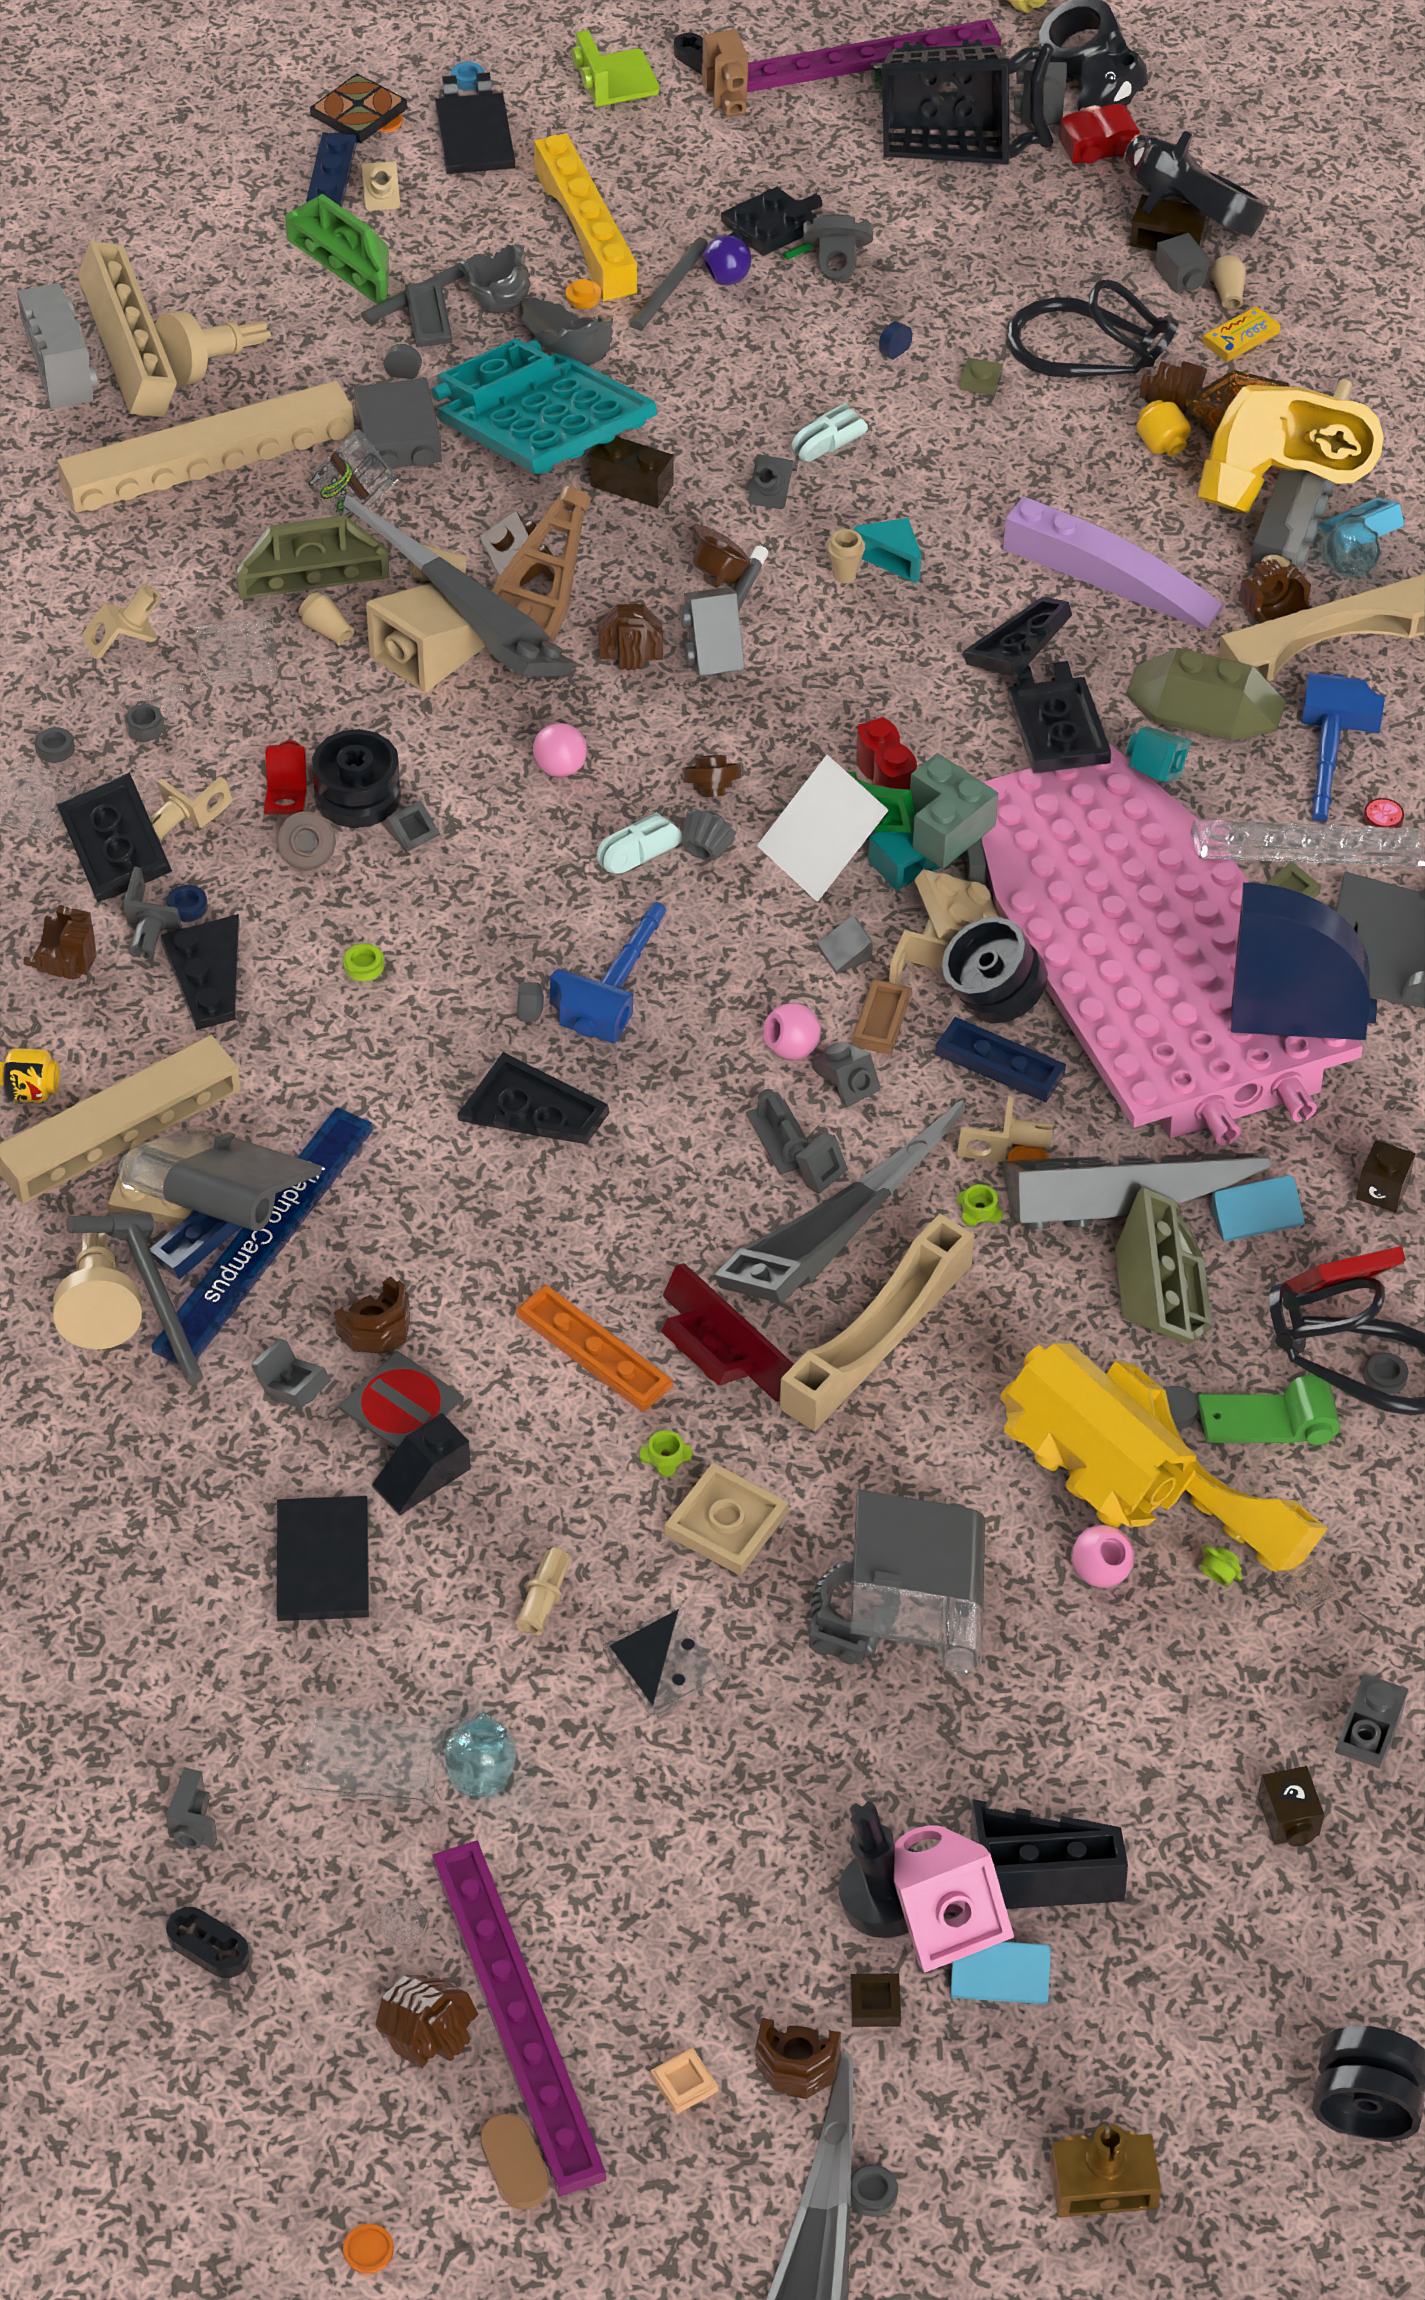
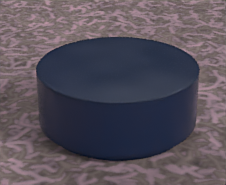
[879,321,913,360]
[166,885,208,922]

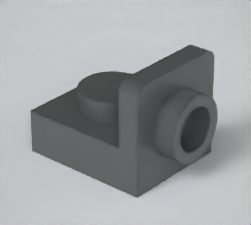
[166,1767,217,1849]

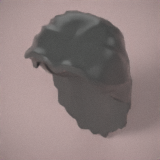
[520,298,613,366]

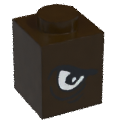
[1356,1140,1416,1213]
[1257,1766,1325,1847]

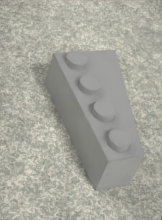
[17,283,98,409]

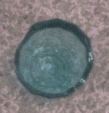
[1323,517,1381,578]

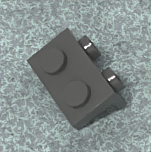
[1014,60,1067,125]

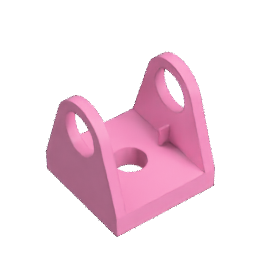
[894,1825,1014,1973]

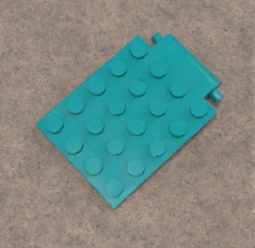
[431,338,658,474]

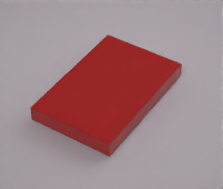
[1283,1246,1406,1295]

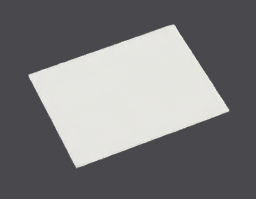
[757,755,889,902]

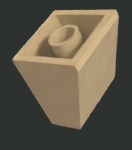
[366,583,486,693]

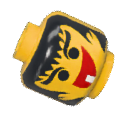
[0,1048,60,1104]

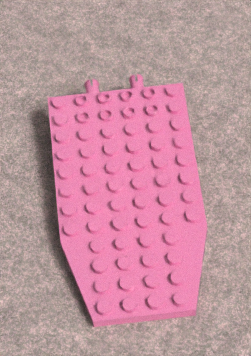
[982,745,1363,1146]

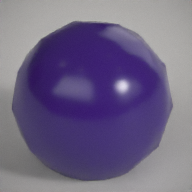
[702,235,752,285]

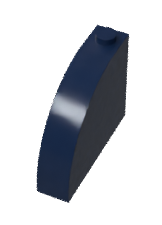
[1231,882,1377,1040]

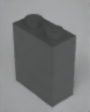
[354,378,442,471]

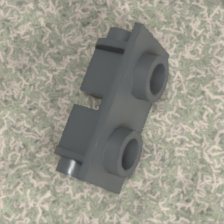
[746,1089,810,1175]

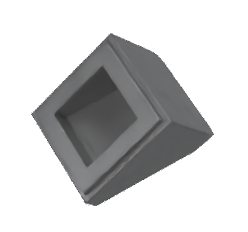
[382,800,440,852]
[817,916,873,974]

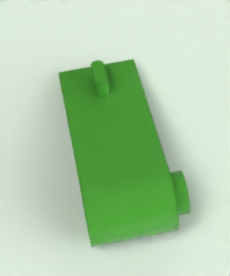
[1198,1374,1340,1445]

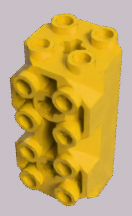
[1000,1343,1197,1528]

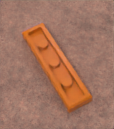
[516,1284,673,1413]

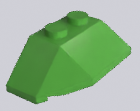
[285,194,390,304]

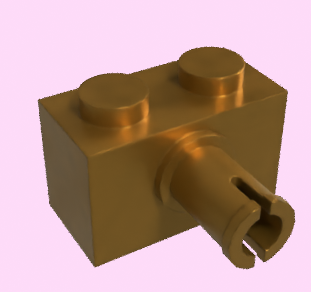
[1050,2123,1162,2218]

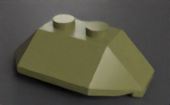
[236,515,390,600]
[1126,648,1286,740]
[1115,1187,1212,1345]

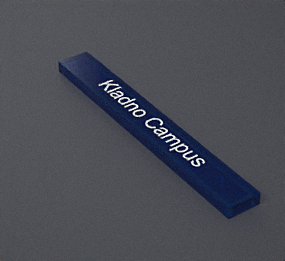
[151,1107,373,1365]

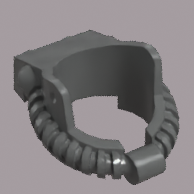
[808,1559,900,1665]

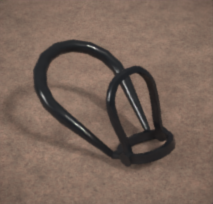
[1006,280,1179,378]
[1269,1277,1425,1416]

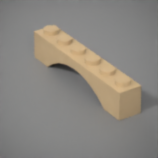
[1218,574,1425,682]
[780,1213,975,1432]

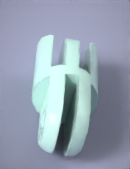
[792,402,868,462]
[597,812,683,874]

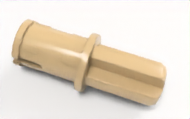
[515,1547,571,1636]

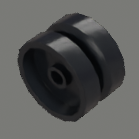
[312,729,401,828]
[942,916,1048,1024]
[1312,2026,1425,2142]

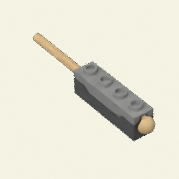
[1249,379,1352,569]

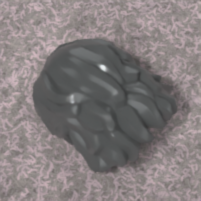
[459,244,531,313]

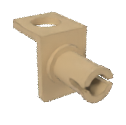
[361,161,400,211]
[82,584,162,659]
[150,776,233,841]
[889,916,950,984]
[957,1096,1053,1162]

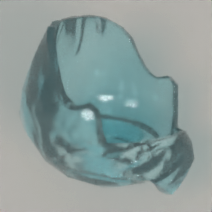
[445,1712,517,1798]

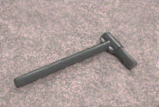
[66,1213,203,1385]

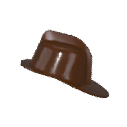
[693,524,755,588]

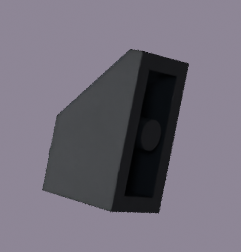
[372,1413,471,1516]

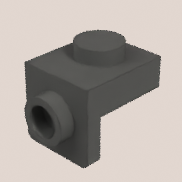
[811,1042,880,1106]
[252,1339,331,1409]

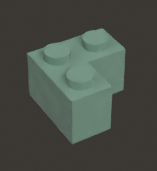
[910,753,999,869]

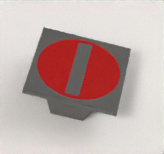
[338,1351,464,1449]

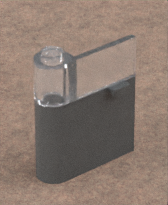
[118,1124,322,1231]
[850,1490,986,1674]

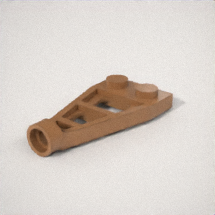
[492,486,591,642]

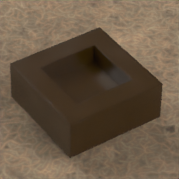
[850,1973,901,2027]

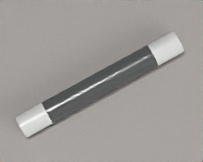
[733,546,768,611]

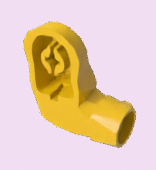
[1197,385,1384,514]

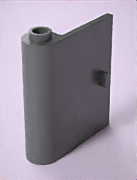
[1336,871,1425,1008]

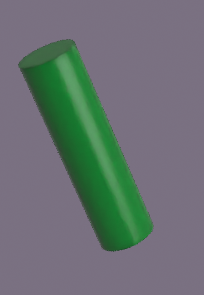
[782,242,813,260]

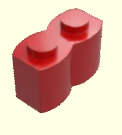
[1059,104,1140,164]
[856,717,917,790]

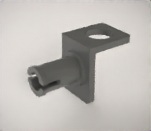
[748,454,798,509]
[123,867,182,959]

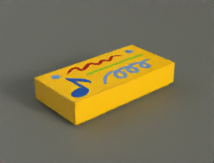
[1202,306,1281,362]

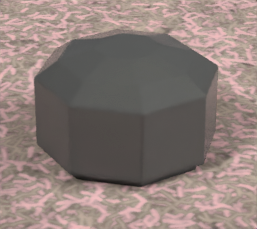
[124,703,165,742]
[517,982,544,1022]

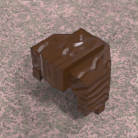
[1139,361,1207,414]
[1239,559,1313,623]
[599,604,663,670]
[23,905,97,980]
[334,1276,410,1354]
[375,1975,479,2069]
[755,2018,841,2099]

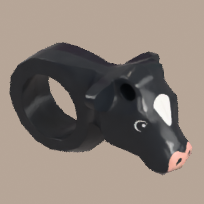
[1039,0,1148,112]
[1123,131,1269,237]

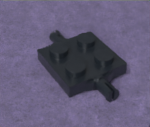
[721,186,823,256]

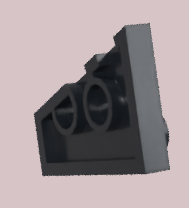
[962,596,1072,676]
[161,914,240,1030]
[457,1052,610,1144]

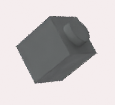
[1155,233,1210,293]

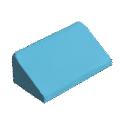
[1319,497,1405,552]
[1210,1175,1305,1242]
[950,1942,1051,2004]

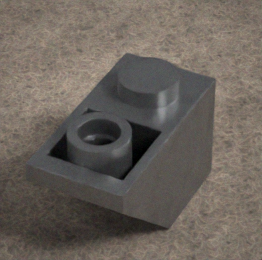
[1335,1673,1409,1769]

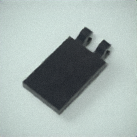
[435,72,515,174]
[1008,661,1111,774]

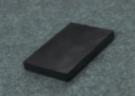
[56,772,173,902]
[277,1496,369,1621]

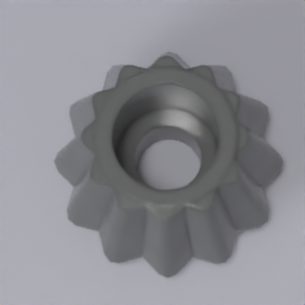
[682,809,736,861]

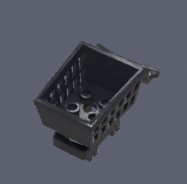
[881,39,1054,165]

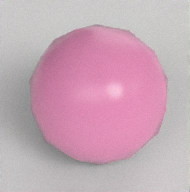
[533,723,588,777]
[764,1002,821,1060]
[1071,1525,1135,1588]

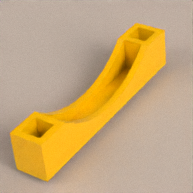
[534,133,637,301]
[1106,1361,1328,1572]

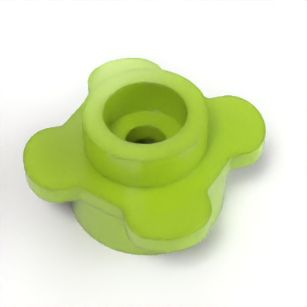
[957,1184,1003,1226]
[639,1430,693,1477]
[1198,1545,1243,1587]

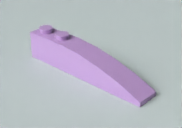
[1003,496,1223,630]

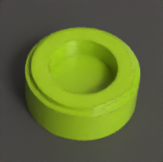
[343,943,384,981]

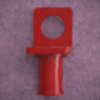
[264,740,307,815]

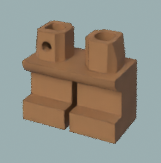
[702,29,748,117]

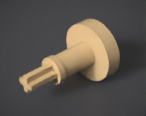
[155,310,271,387]
[53,1233,142,1350]

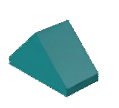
[853,518,922,583]

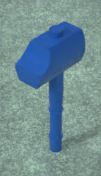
[1302,673,1385,821]
[549,902,666,1043]

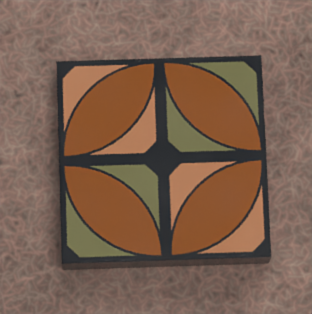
[310,73,408,143]

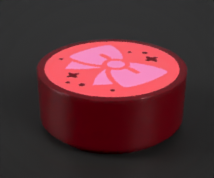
[1363,798,1404,835]

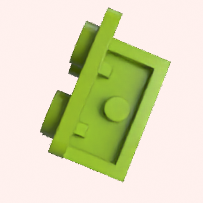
[571,30,660,107]

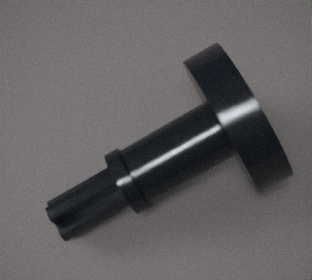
[839,1801,917,1938]

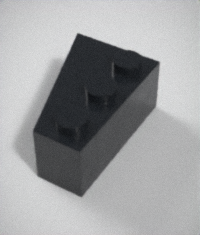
[970,1799,1128,1909]

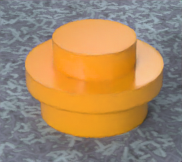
[566,279,601,309]

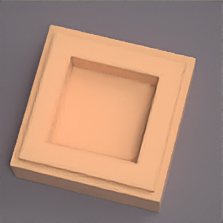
[650,2047,718,2114]

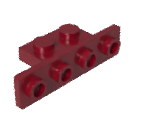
[661,1263,794,1402]

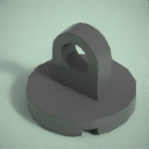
[803,214,873,281]

